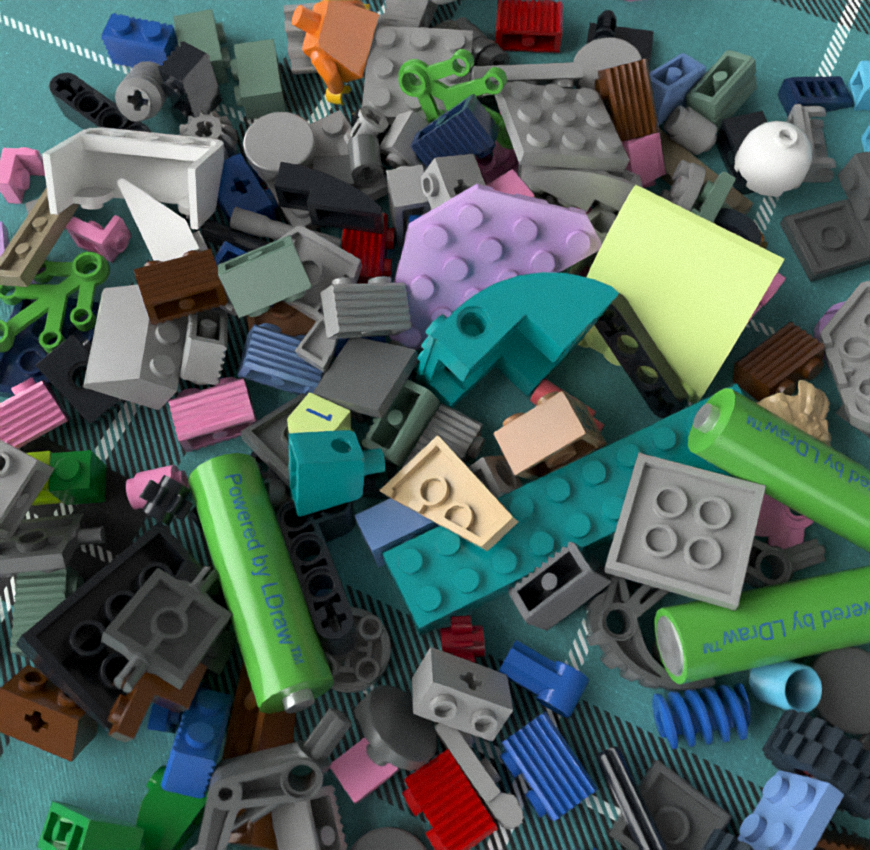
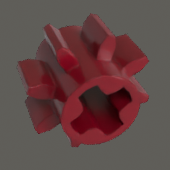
[440,615,485,663]

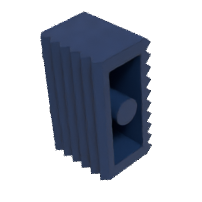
[410,94,499,168]

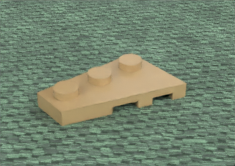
[379,435,518,551]

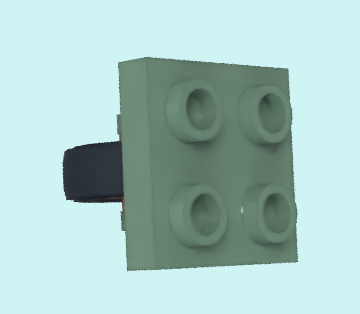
[690,171,761,246]

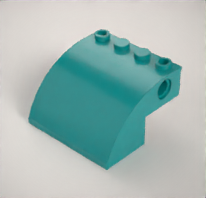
[413,272,619,408]

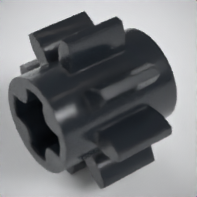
[139,475,193,526]

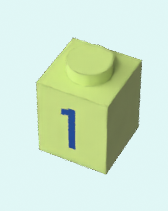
[287,392,353,434]

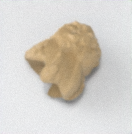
[755,380,831,446]

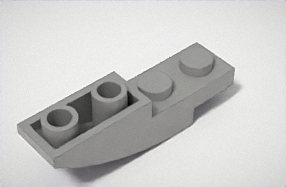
[521,165,643,212]

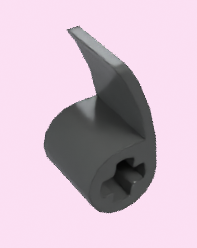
[312,134,383,186]

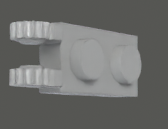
[435,723,525,830]

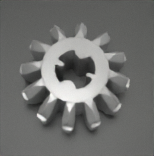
[179,110,238,160]

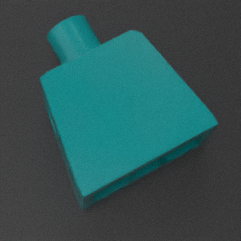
[289,430,385,517]

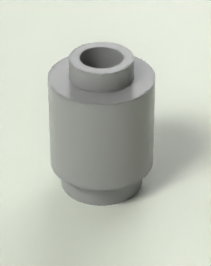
[664,106,717,155]

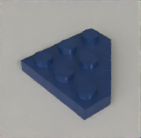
[0,298,100,398]

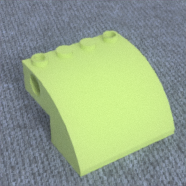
[578,185,784,404]

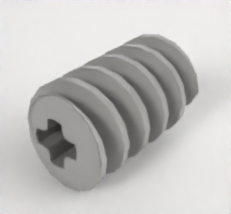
[115,61,168,122]

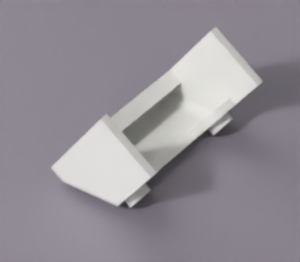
[42,128,224,229]

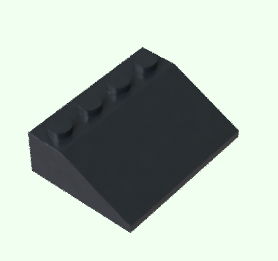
[16,521,232,732]

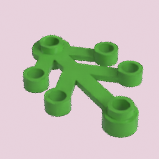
[398,49,514,150]
[0,252,110,353]

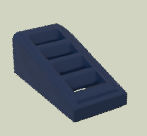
[777,76,854,117]

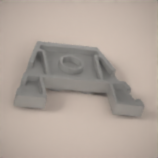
[219,224,362,373]

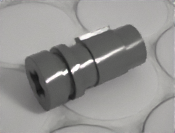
[449,17,509,66]

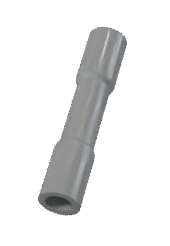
[230,207,342,247]

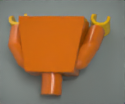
[292,0,379,106]

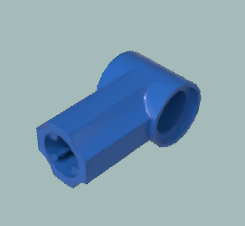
[498,640,589,719]

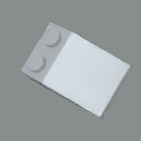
[116,178,208,262]

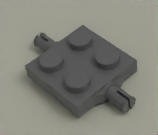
[0,513,106,577]
[101,566,232,692]

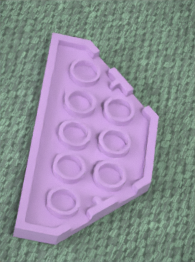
[389,184,602,350]

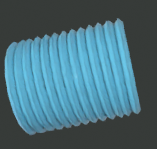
[749,661,822,713]

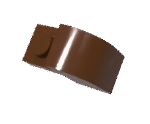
[107,663,207,743]

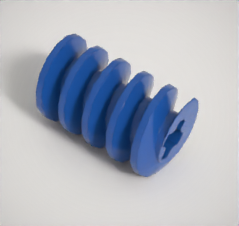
[652,683,751,750]

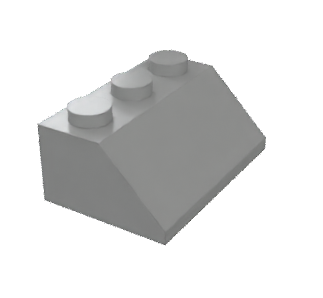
[83,285,188,410]

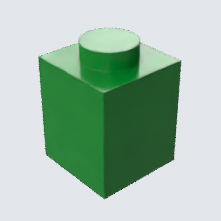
[49,450,107,505]

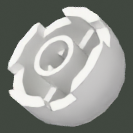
[735,121,812,197]

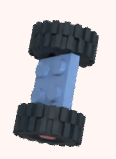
[701,709,870,850]

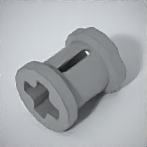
[344,106,388,144]

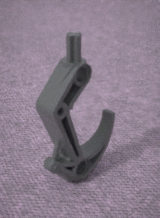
[584,538,826,691]
[189,707,352,850]

